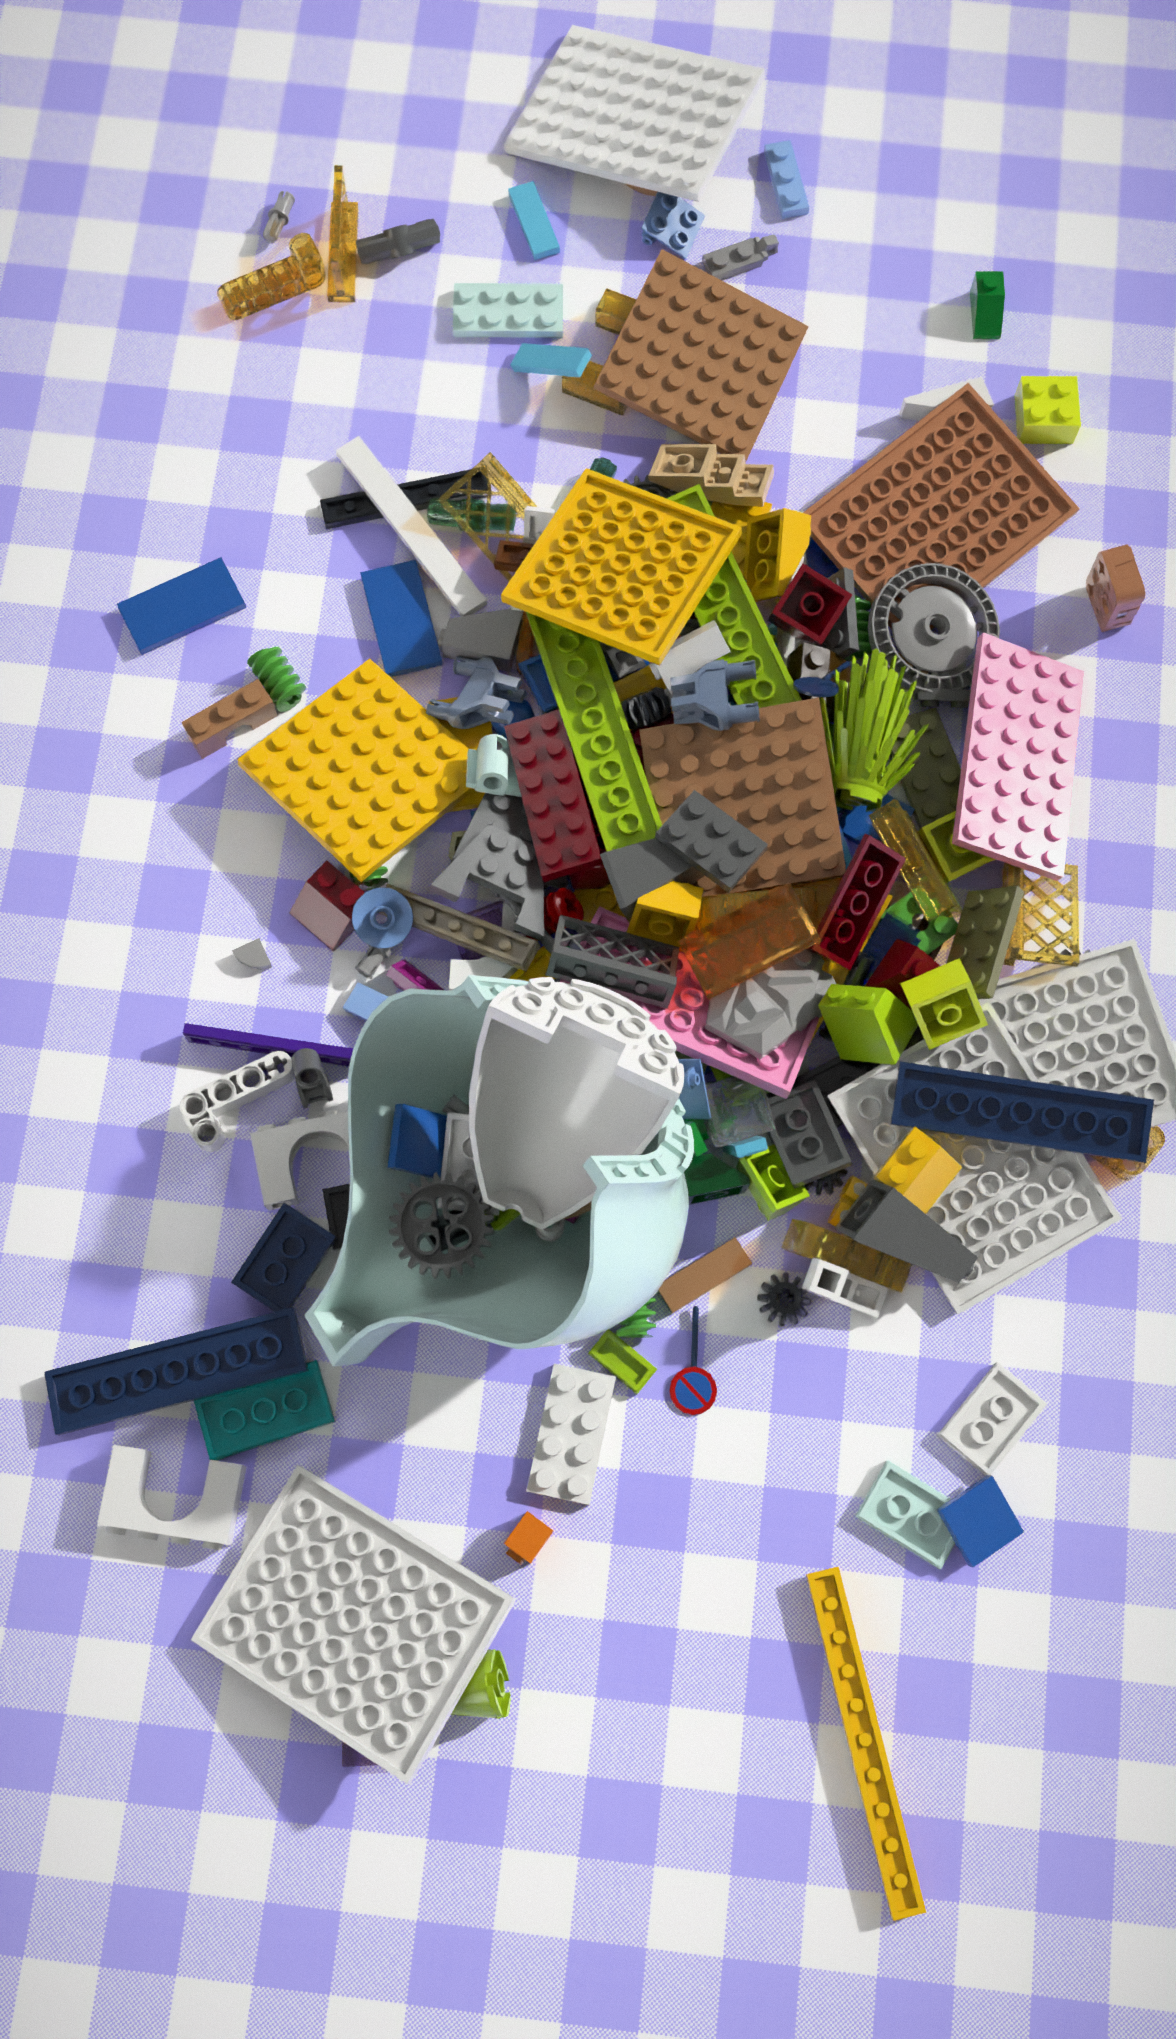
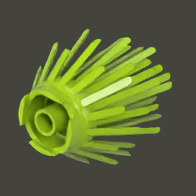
[819,648,929,812]

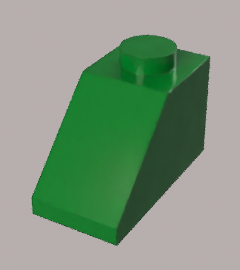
[970,271,1005,339]

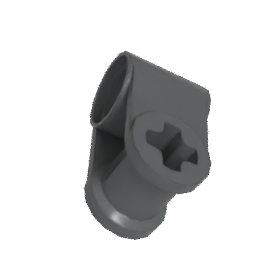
[292,1048,334,1109]

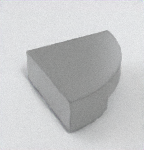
[231,938,272,970]

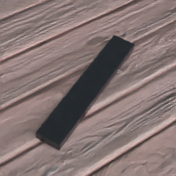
[320,466,492,529]

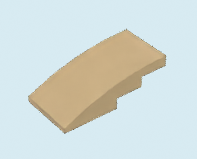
[648,444,774,507]

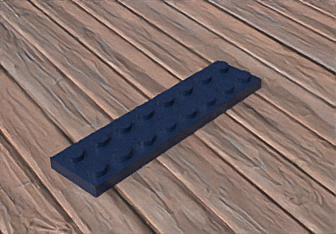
[890,1061,1154,1163]
[44,1307,309,1436]

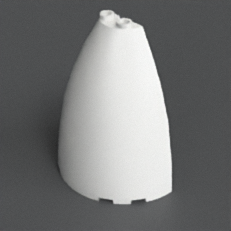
[469,977,684,1230]

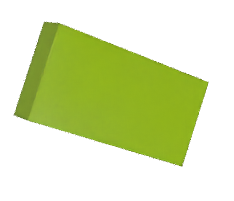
[588,1329,657,1395]

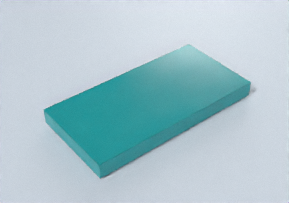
[194,1360,336,1461]

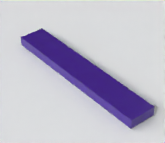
[182,1023,354,1067]

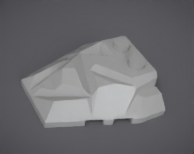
[705,927,837,1059]

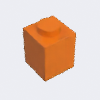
[504,1511,554,1565]

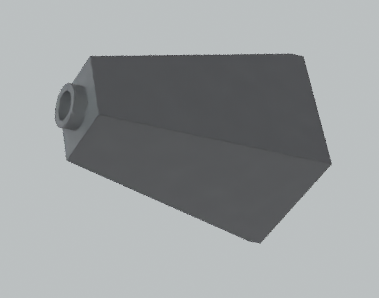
[600,838,705,922]
[834,1179,978,1283]

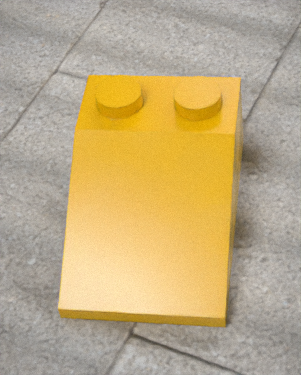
[744,508,811,602]

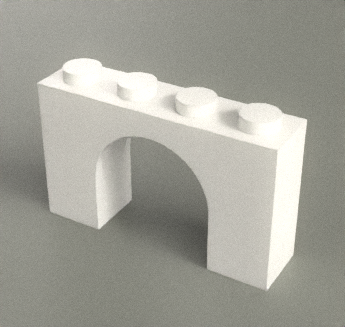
[649,620,730,706]
[250,1110,349,1211]
[97,1445,247,1551]

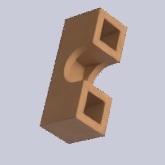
[181,679,278,759]

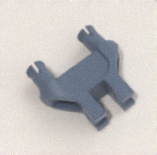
[426,656,527,729]
[670,659,760,731]

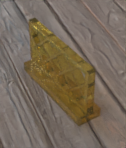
[327,165,359,302]
[438,451,537,582]
[868,799,962,921]
[1002,862,1080,967]

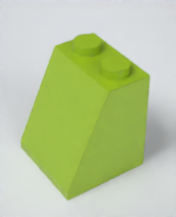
[818,984,918,1065]

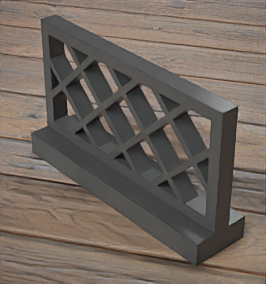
[546,915,679,1009]

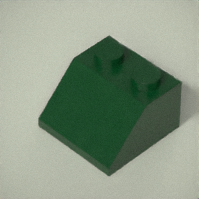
[684,1153,750,1205]

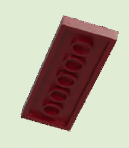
[504,709,603,882]

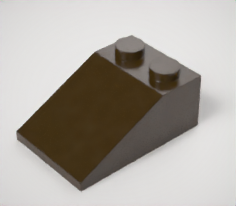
[787,642,866,723]

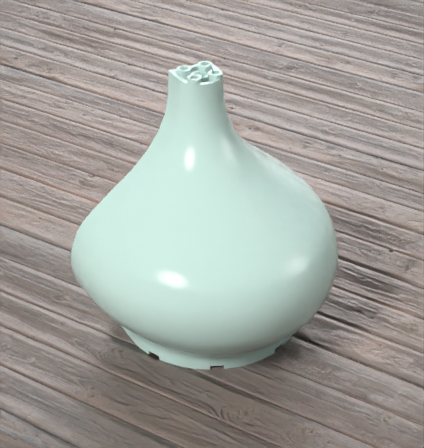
[304,975,694,1367]

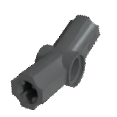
[355,218,441,264]

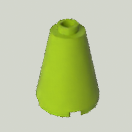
[451,1649,511,1719]

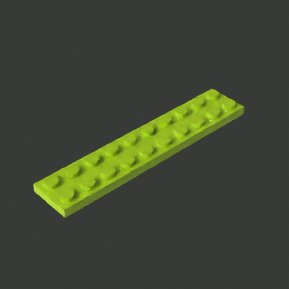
[666,484,802,708]
[526,612,662,852]

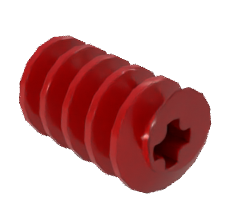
[526,888,584,941]

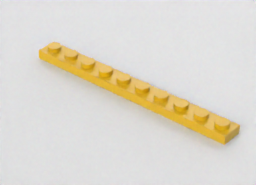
[806,1566,926,1921]

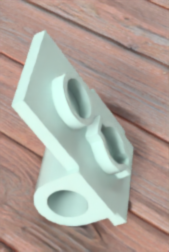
[466,734,522,797]

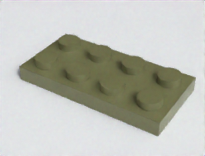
[890,707,961,830]
[946,885,1024,999]

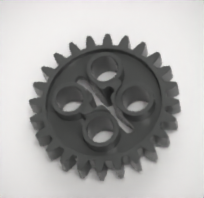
[389,1172,495,1279]

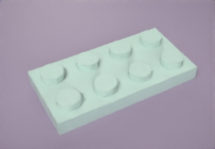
[453,283,563,338]

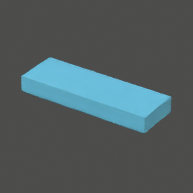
[508,181,560,260]
[510,343,592,377]
[720,1133,768,1158]

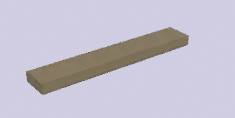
[378,883,541,972]

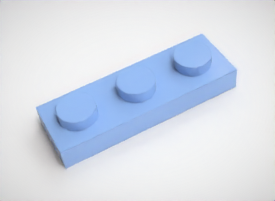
[764,140,809,219]

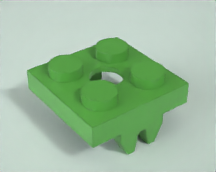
[879,881,958,955]

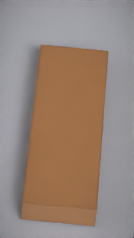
[658,1237,752,1314]

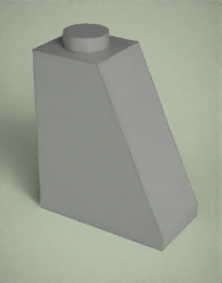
[438,608,524,672]

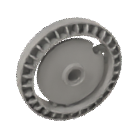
[868,563,1000,693]

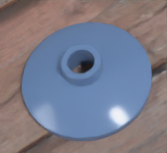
[352,887,413,948]

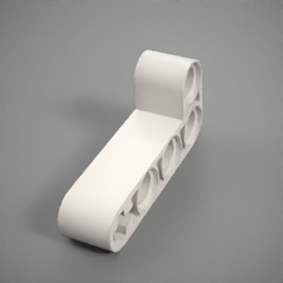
[179,1051,295,1152]

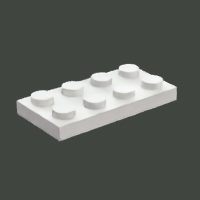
[526,1363,616,1506]

